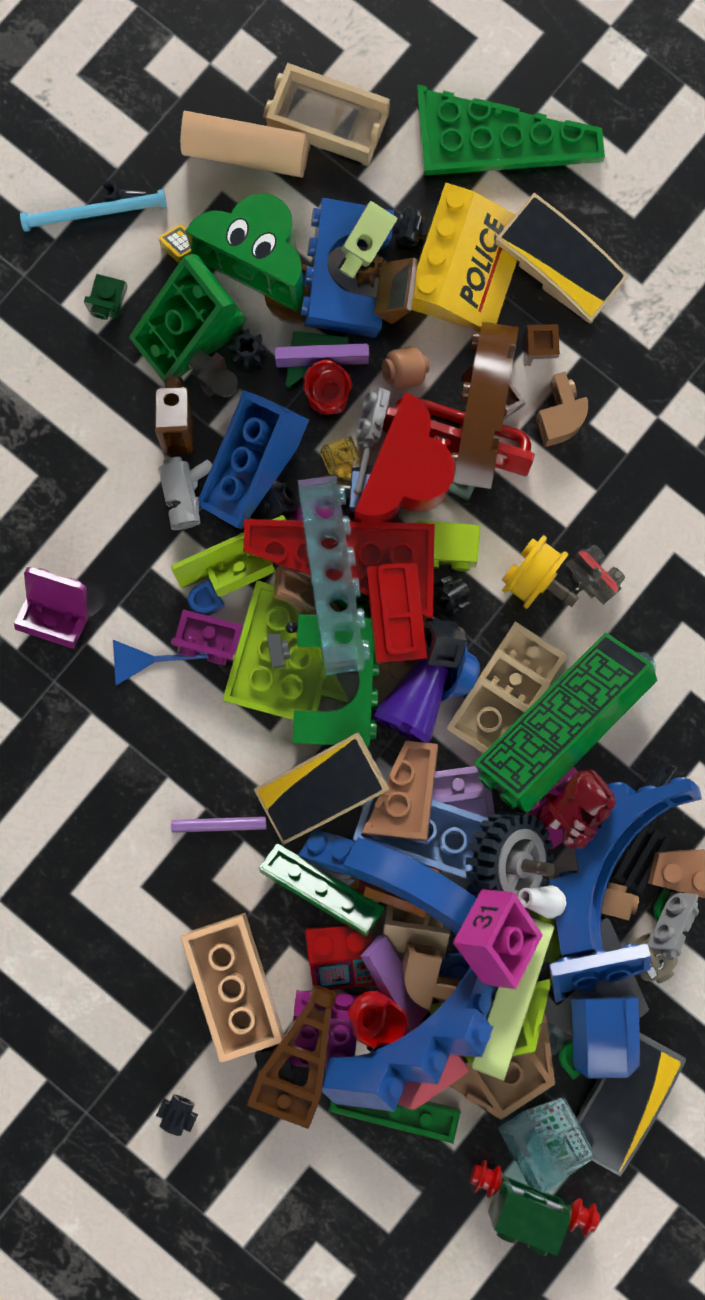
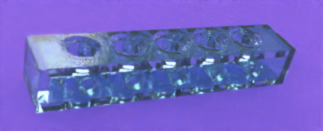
[298,475,370,675]

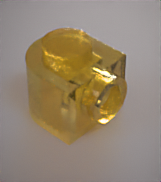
[320,436,361,478]

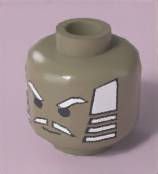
[632,933,678,983]

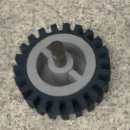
[466,811,555,912]

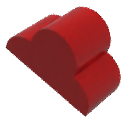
[355,392,455,523]

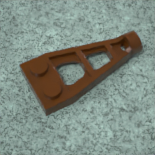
[247,985,338,1129]

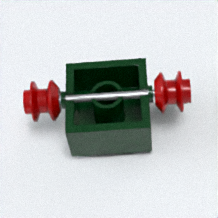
[469,1160,600,1256]

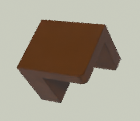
[523,324,560,366]

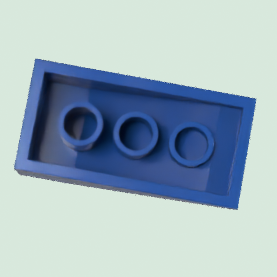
[199,390,309,529]

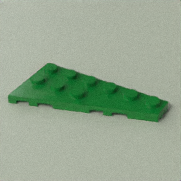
[416,84,605,176]

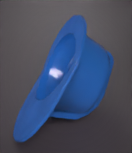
[441,632,480,701]

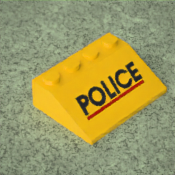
[411,183,517,332]

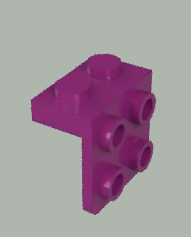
[14,567,88,649]
[290,990,359,1069]

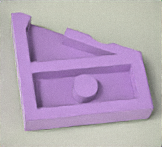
[432,766,495,818]

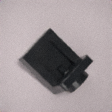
[250,483,298,520]

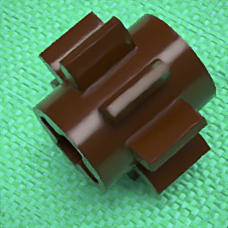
[349,248,384,288]

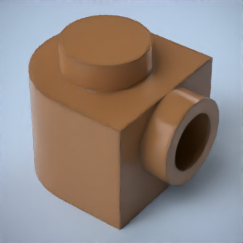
[601,882,639,920]

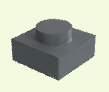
[267,633,291,670]

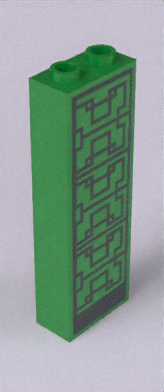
[474,632,658,814]

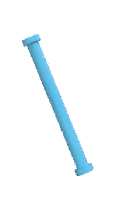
[20,189,167,232]

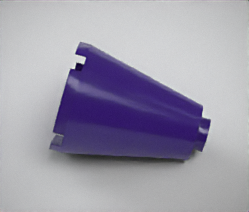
[372,659,448,743]

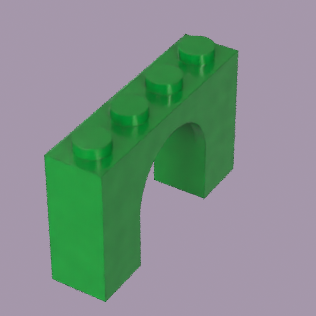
[292,614,380,747]

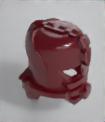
[536,770,616,849]

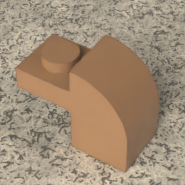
[536,371,588,447]
[402,942,462,1009]

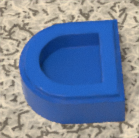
[188,579,226,616]

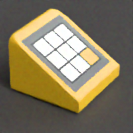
[158,224,192,263]

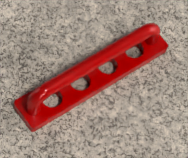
[382,397,535,477]

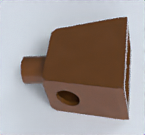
[155,377,194,456]

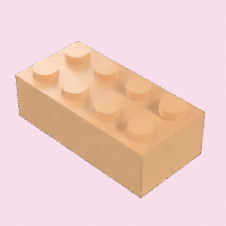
[181,913,284,1063]

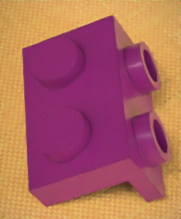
[171,610,244,666]

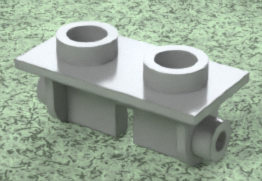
[648,892,699,960]

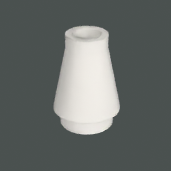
[518,886,566,918]

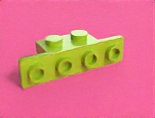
[171,515,286,597]

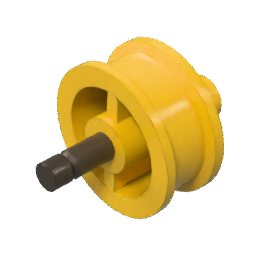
[501,535,579,609]

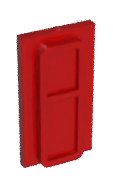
[365,563,427,663]

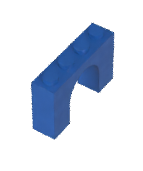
[300,197,394,338]

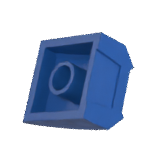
[570,995,640,1078]

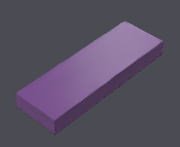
[275,344,369,367]
[361,935,428,1033]

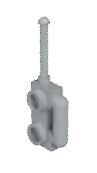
[354,387,390,496]

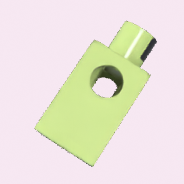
[337,201,398,279]

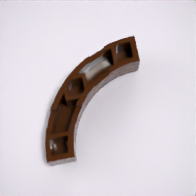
[452,322,519,489]

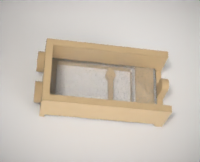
[263,63,390,167]

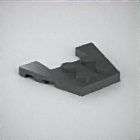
[544,915,649,1035]

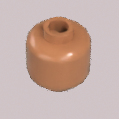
[382,346,430,390]

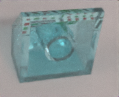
[498,1098,596,1193]

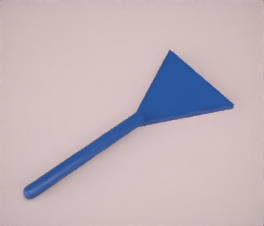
[113,640,208,686]

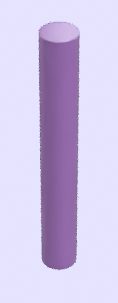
[171,817,267,833]

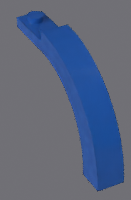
[299,829,477,935]

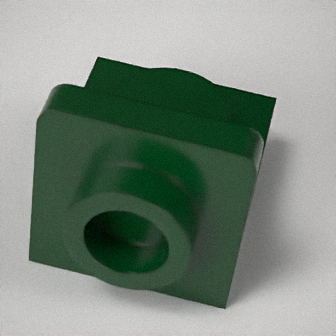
[84,274,127,320]

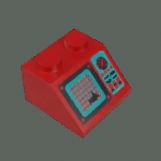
[306,923,377,990]

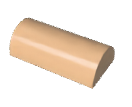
[181,111,310,178]

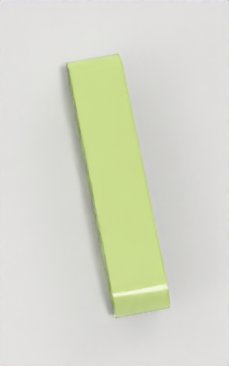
[472,918,555,1081]

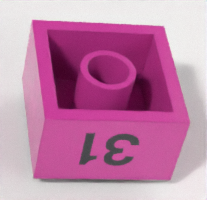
[453,889,543,989]

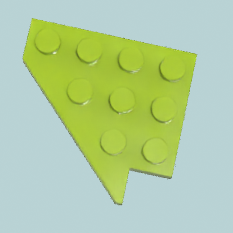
[222,581,349,720]

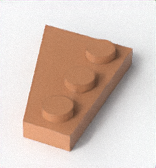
[362,741,438,842]
[648,849,705,898]

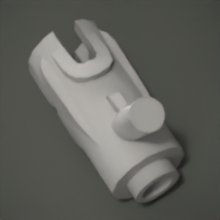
[158,457,212,530]

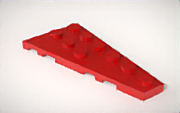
[243,519,435,619]

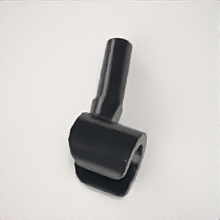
[102,181,146,202]

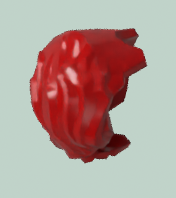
[304,359,353,415]
[348,991,408,1049]

